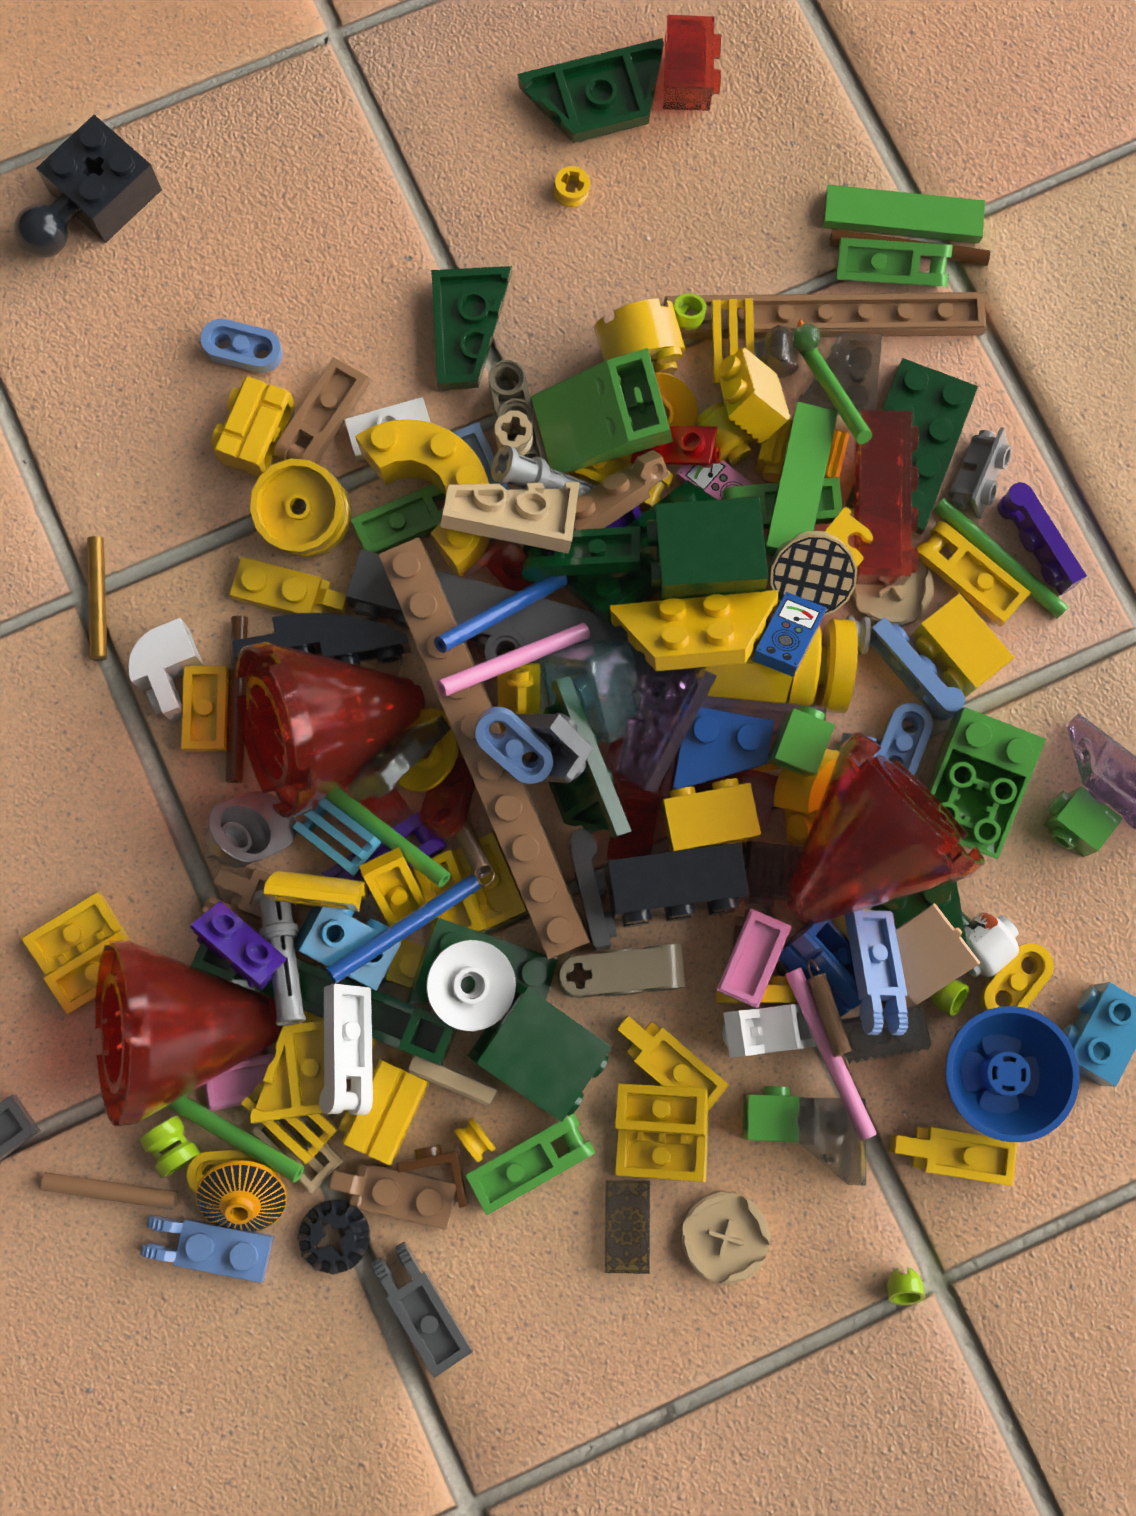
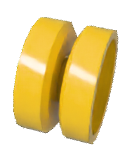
[250,458,352,558]
[783,618,858,714]

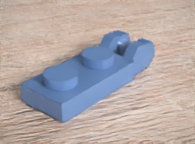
[845,910,909,1035]
[140,1215,274,1283]

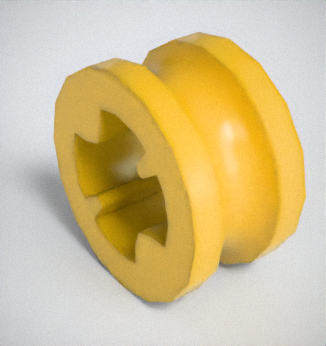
[553,166,590,207]
[455,1117,496,1162]

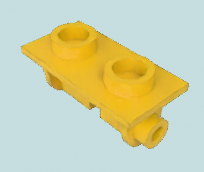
[497,663,540,754]

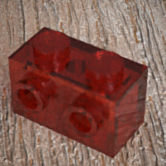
[663,15,721,111]

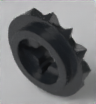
[297,1199,370,1275]

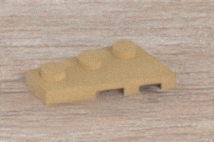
[440,482,579,554]

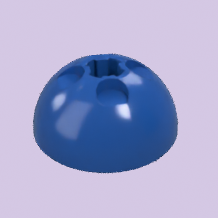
[944,1006,1080,1142]

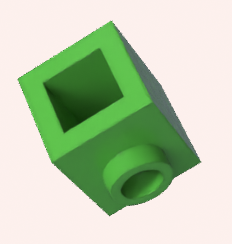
[767,705,835,777]
[1044,786,1123,857]
[743,1086,810,1143]

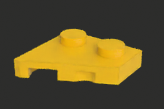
[250,1020,324,1124]

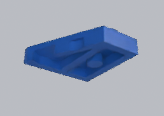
[672,705,774,789]

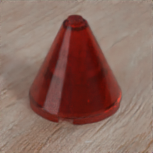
[236,642,425,818]
[787,732,985,923]
[95,940,283,1126]

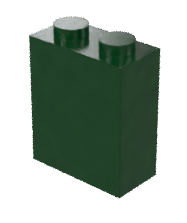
[646,497,769,601]
[467,982,612,1122]

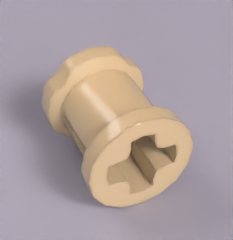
[495,411,533,456]

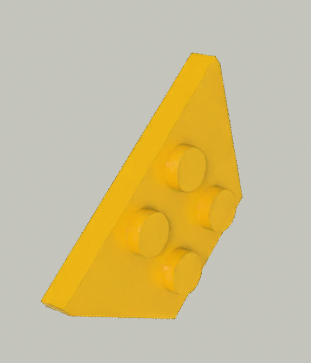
[610,590,778,671]

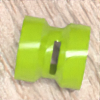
[138,1116,201,1179]

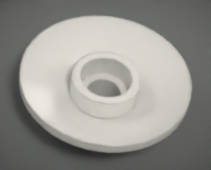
[426,940,516,1031]

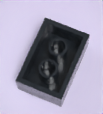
[605,842,749,928]

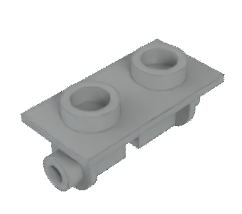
[949,427,1012,519]

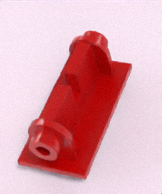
[630,426,721,468]

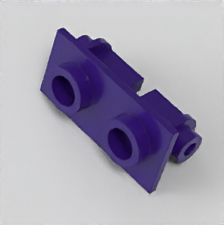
[190,901,287,990]

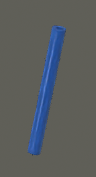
[434,576,567,653]
[326,874,481,984]

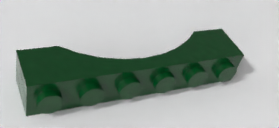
[191,943,457,1065]

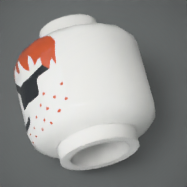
[965,913,1019,977]

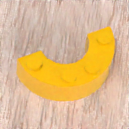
[355,419,490,577]

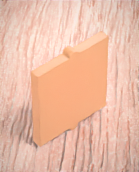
[896,903,980,1005]

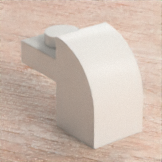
[128,618,204,722]
[722,1004,816,1058]

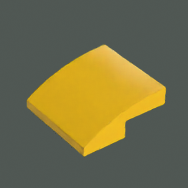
[413,832,528,933]
[263,871,368,912]
[21,890,144,1015]
[615,1083,708,1183]

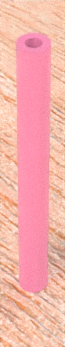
[436,623,590,697]
[785,967,877,1141]

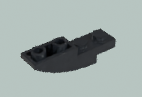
[232,613,411,671]

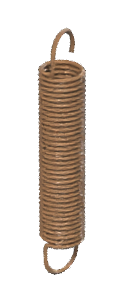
[445,802,495,886]
[808,959,852,1071]

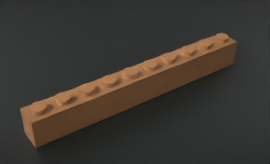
[379,537,590,959]

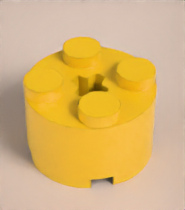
[594,299,686,374]

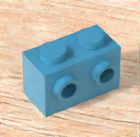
[294,906,401,991]
[1063,982,1136,1087]

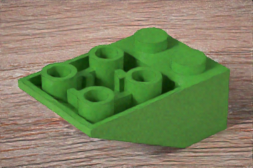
[531,348,673,473]
[916,707,1046,859]

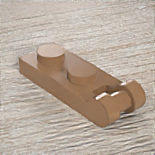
[274,357,369,465]

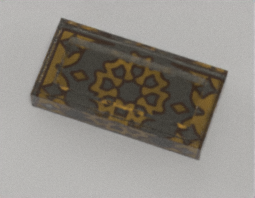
[604,1180,650,1274]

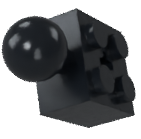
[14,114,162,258]

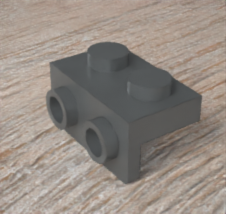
[505,713,594,783]

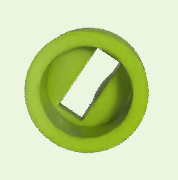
[674,293,707,331]
[931,980,969,1017]
[887,1267,925,1305]

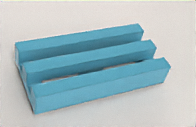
[292,795,381,876]

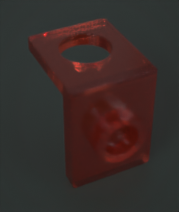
[463,540,536,592]

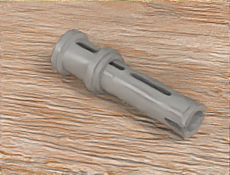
[491,445,596,497]
[254,889,306,1026]

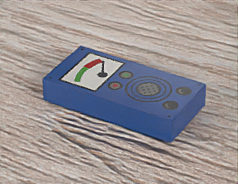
[753,592,827,677]

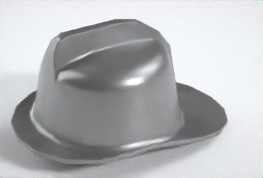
[204,791,296,868]

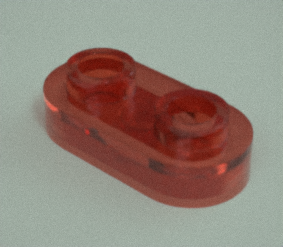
[420,757,476,838]

